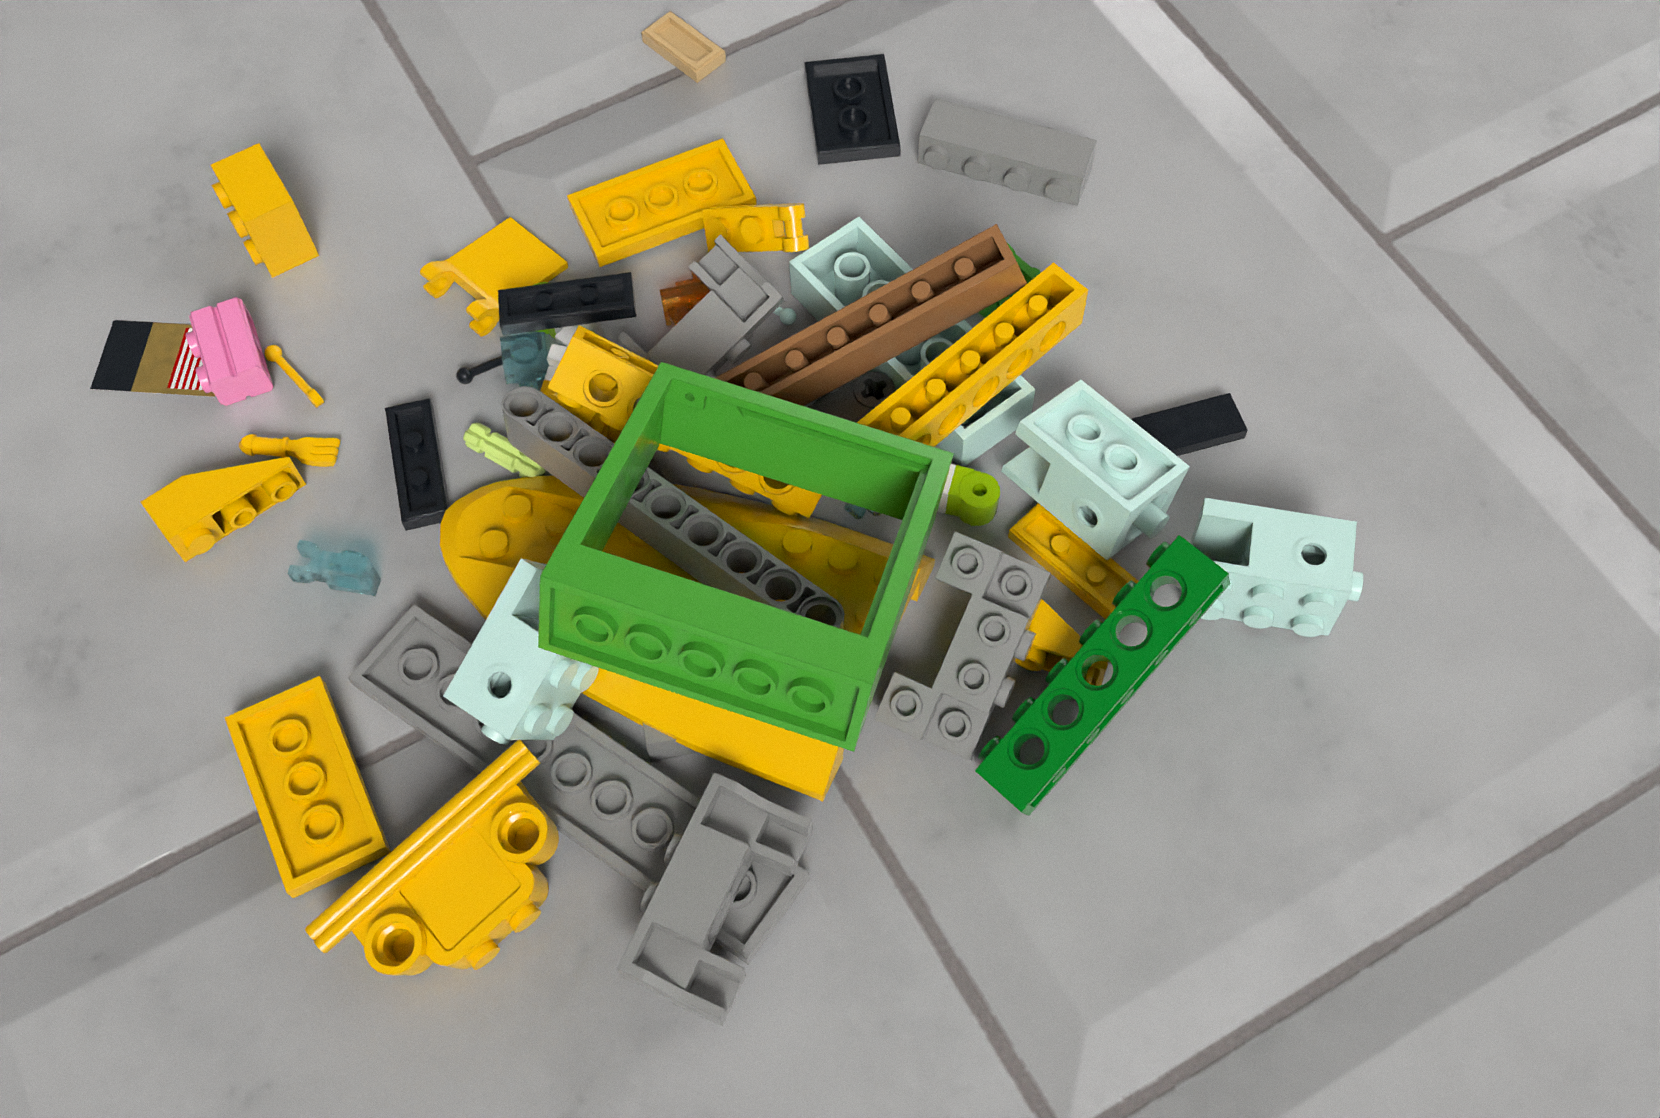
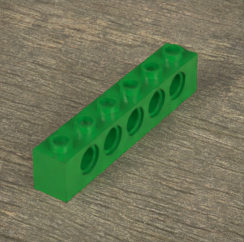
[975,535,1230,816]

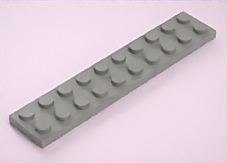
[348,604,810,964]

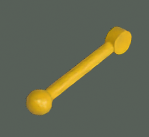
[264,345,324,408]

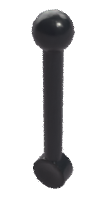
[456,337,544,384]

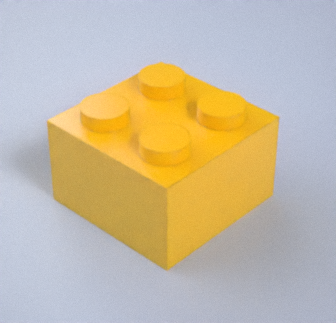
[211,143,319,278]

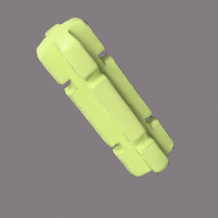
[463,423,546,477]

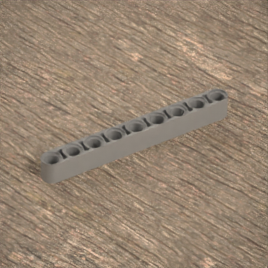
[501,386,844,629]

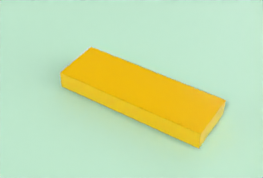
[1008,503,1139,620]

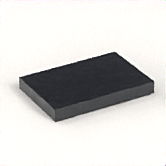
[804,54,901,165]

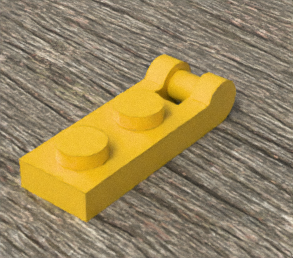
[702,203,809,252]

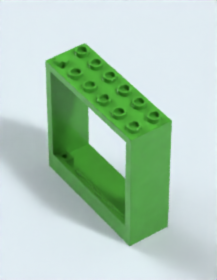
[538,362,954,752]

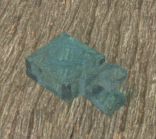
[500,332,549,390]
[287,540,381,596]

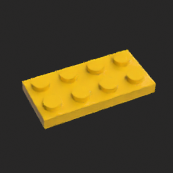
[567,138,757,267]
[225,676,391,898]

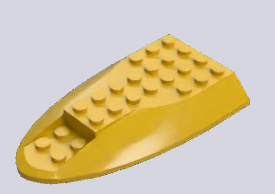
[440,475,935,801]

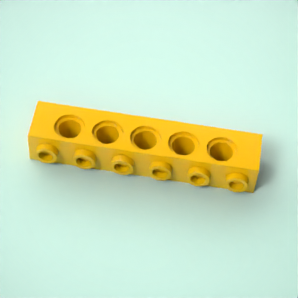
[857,262,1088,447]
[547,325,822,518]

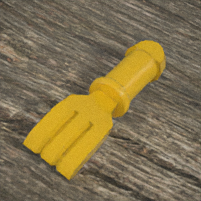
[239,434,340,467]

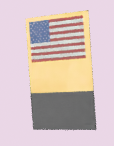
[90,320,216,397]

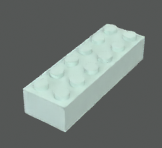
[789,217,1035,467]

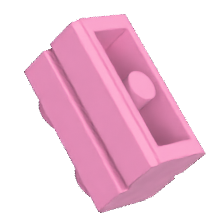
[186,297,273,406]

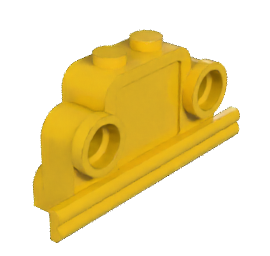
[305,740,559,976]

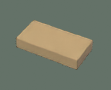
[641,11,726,83]

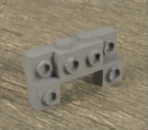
[616,234,784,403]
[874,531,1052,760]
[617,772,813,1026]

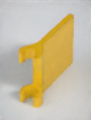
[420,217,568,337]

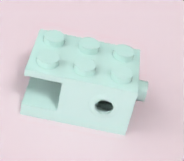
[1001,380,1190,560]
[1190,498,1363,637]
[443,558,599,745]

